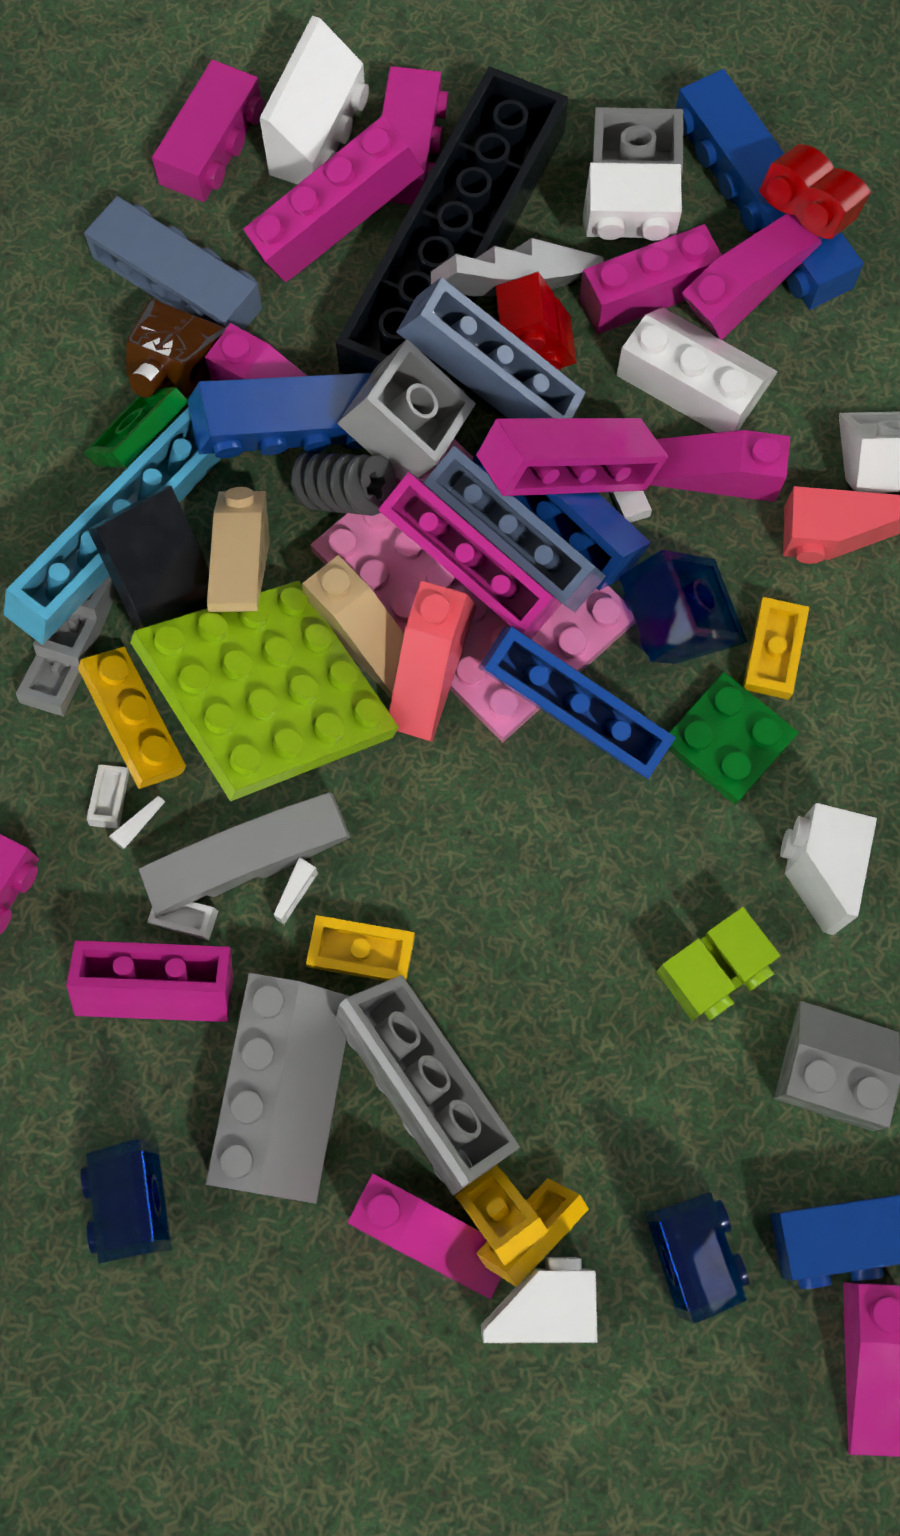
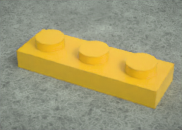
[78,646,186,789]

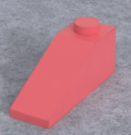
[783,486,900,564]
[389,581,477,743]

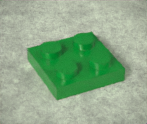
[83,387,188,467]
[668,672,799,806]

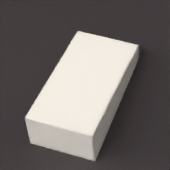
[611,491,652,523]
[86,765,129,829]
[108,796,165,849]
[274,857,318,924]
[147,902,218,941]

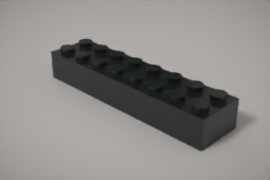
[336,66,568,374]

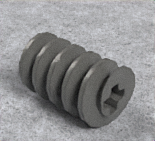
[291,451,396,516]

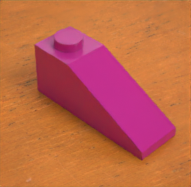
[682,214,822,340]
[205,323,307,381]
[650,430,791,502]
[347,1174,501,1300]
[843,1282,900,1457]

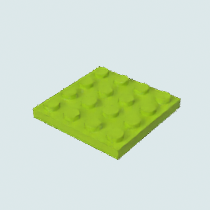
[130,581,399,802]

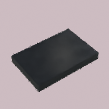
[87,486,209,630]

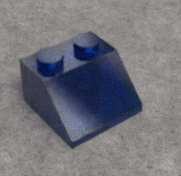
[619,549,747,664]
[81,1139,172,1263]
[644,1192,749,1324]

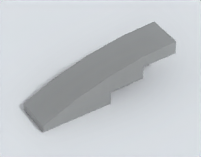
[431,238,604,296]
[16,576,117,717]
[139,792,351,916]

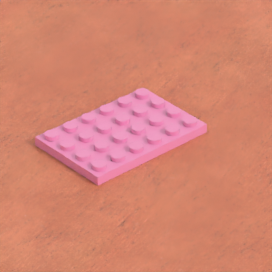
[310,439,639,743]

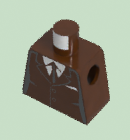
[126,299,226,398]

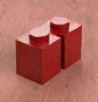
[496,272,577,371]

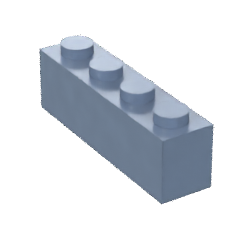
[84,196,262,330]
[396,277,586,419]
[423,446,606,612]

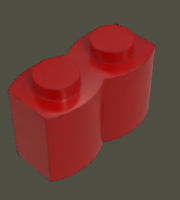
[759,144,871,239]

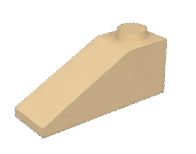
[207,487,270,612]
[302,555,404,699]

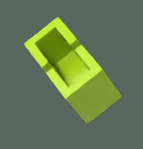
[656,907,781,1021]

